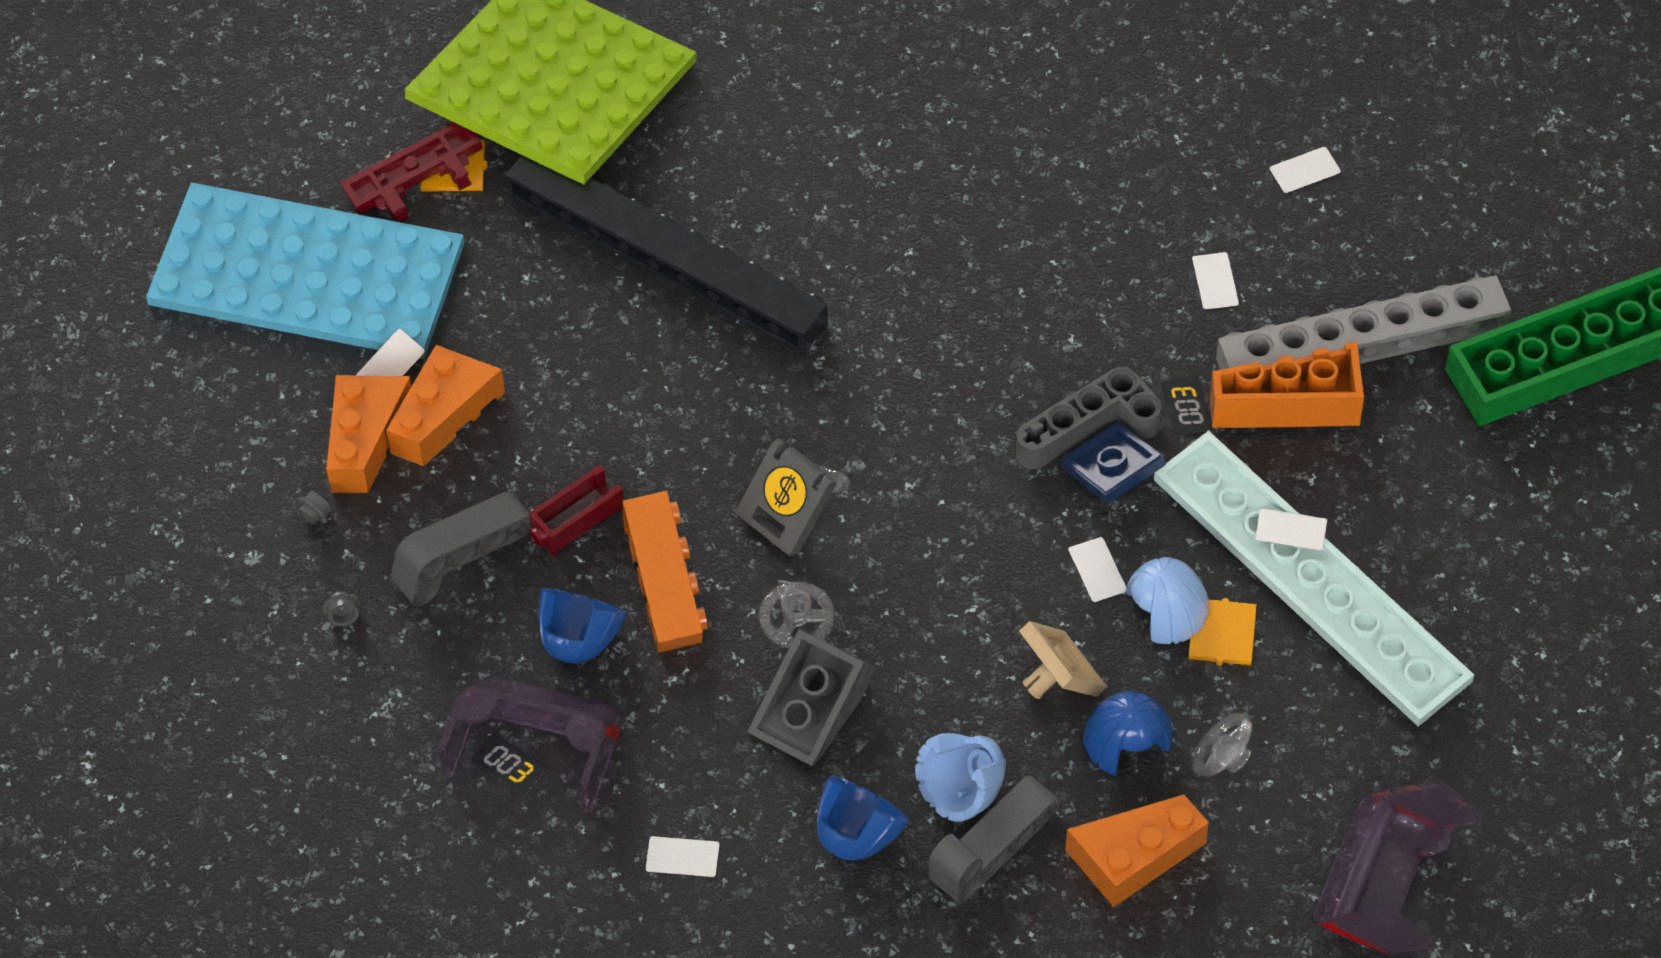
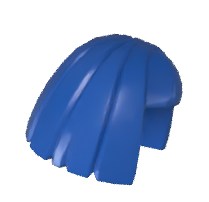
[538,587,627,664]
[1083,691,1173,776]
[817,775,909,860]

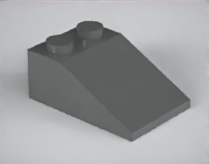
[747,629,877,767]

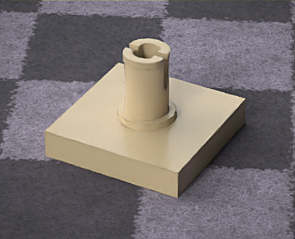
[1019,621,1107,699]

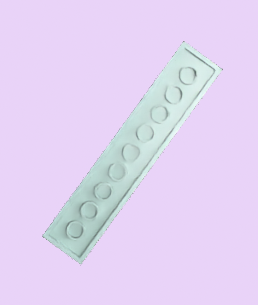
[1154,431,1474,727]

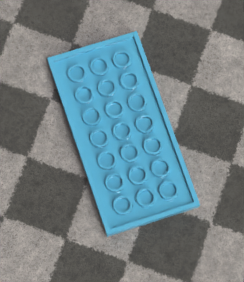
[146,182,465,359]

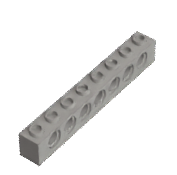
[1216,275,1511,370]

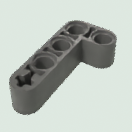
[1016,367,1161,469]
[390,491,531,607]
[929,775,1061,904]

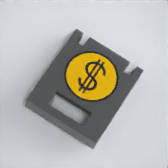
[735,439,836,556]

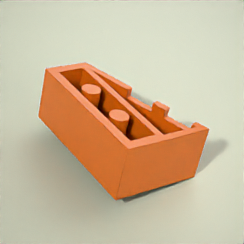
[386,345,505,466]
[326,375,412,493]
[1065,795,1209,907]

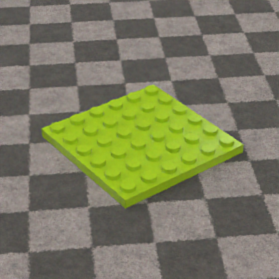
[405,0,696,185]

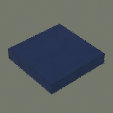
[1060,421,1165,504]

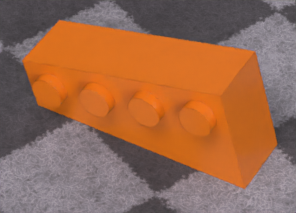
[1210,341,1364,428]
[623,491,708,653]

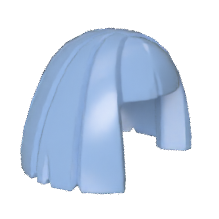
[1126,557,1209,644]
[915,733,1006,822]

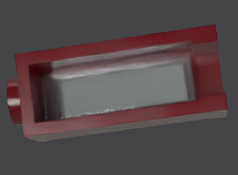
[529,465,624,557]

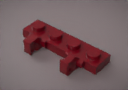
[340,122,483,222]

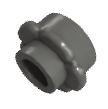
[298,491,332,525]
[323,592,360,626]

